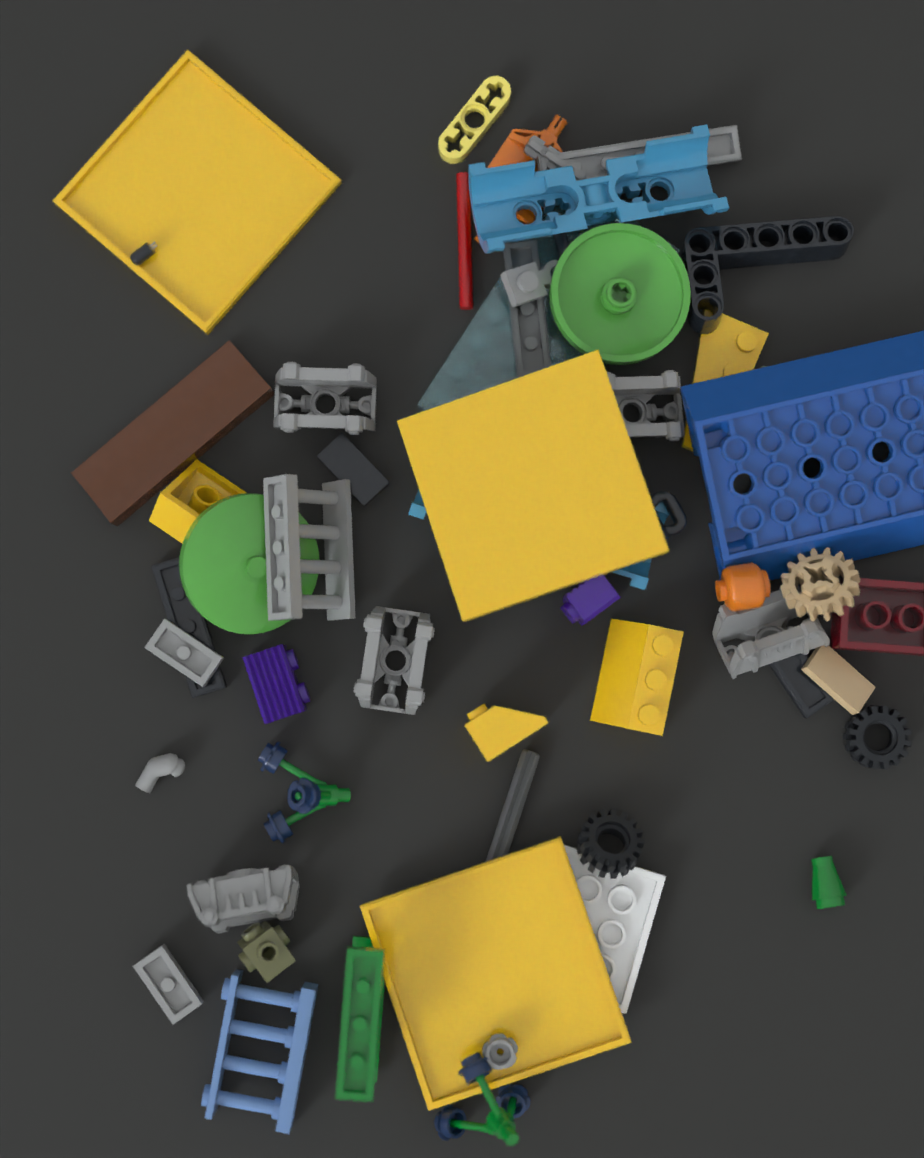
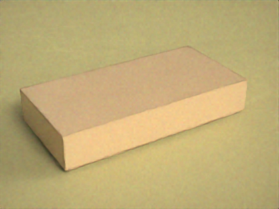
[801,645,876,715]

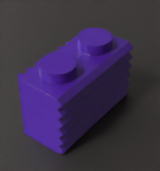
[560,575,620,626]
[242,644,311,724]

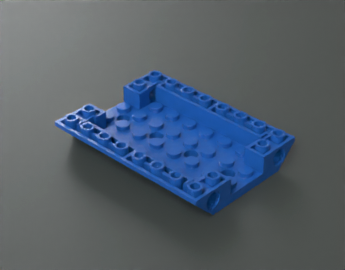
[680,330,924,580]

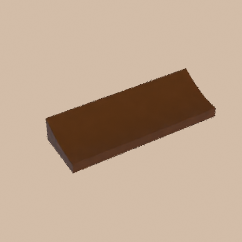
[71,340,275,527]

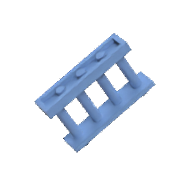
[201,969,319,1134]

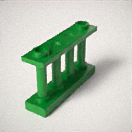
[335,935,385,1102]

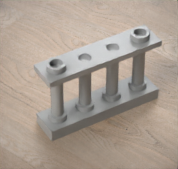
[263,474,356,621]

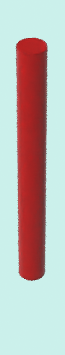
[456,172,473,310]

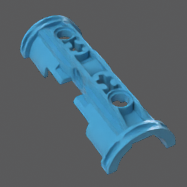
[468,124,729,254]

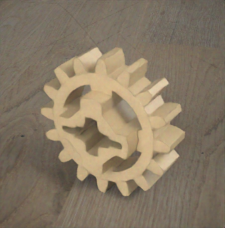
[780,548,860,621]

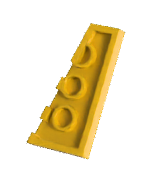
[682,309,769,452]

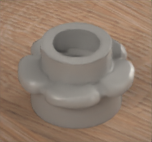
[482,1033,518,1070]

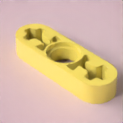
[438,76,511,164]

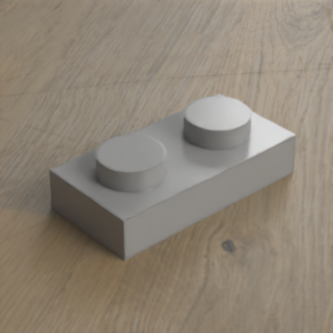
[144,618,224,687]
[133,943,204,1024]

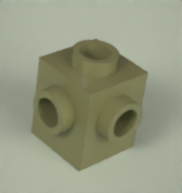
[237,920,296,983]

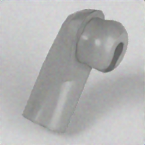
[135,753,185,793]

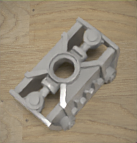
[273,362,377,435]
[606,370,685,441]
[712,584,830,679]
[354,606,435,715]
[187,865,300,933]

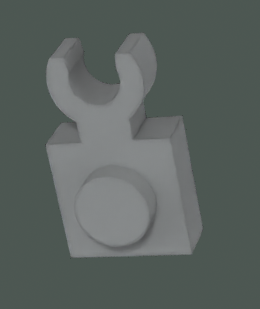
[500,260,558,308]

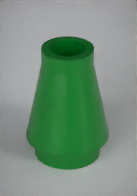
[811,856,847,909]

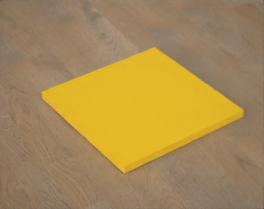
[53,50,342,335]
[397,350,669,622]
[360,836,631,1111]

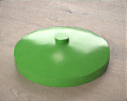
[549,223,691,365]
[179,493,320,634]

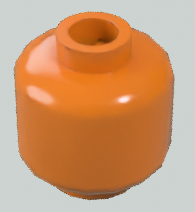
[715,563,771,612]

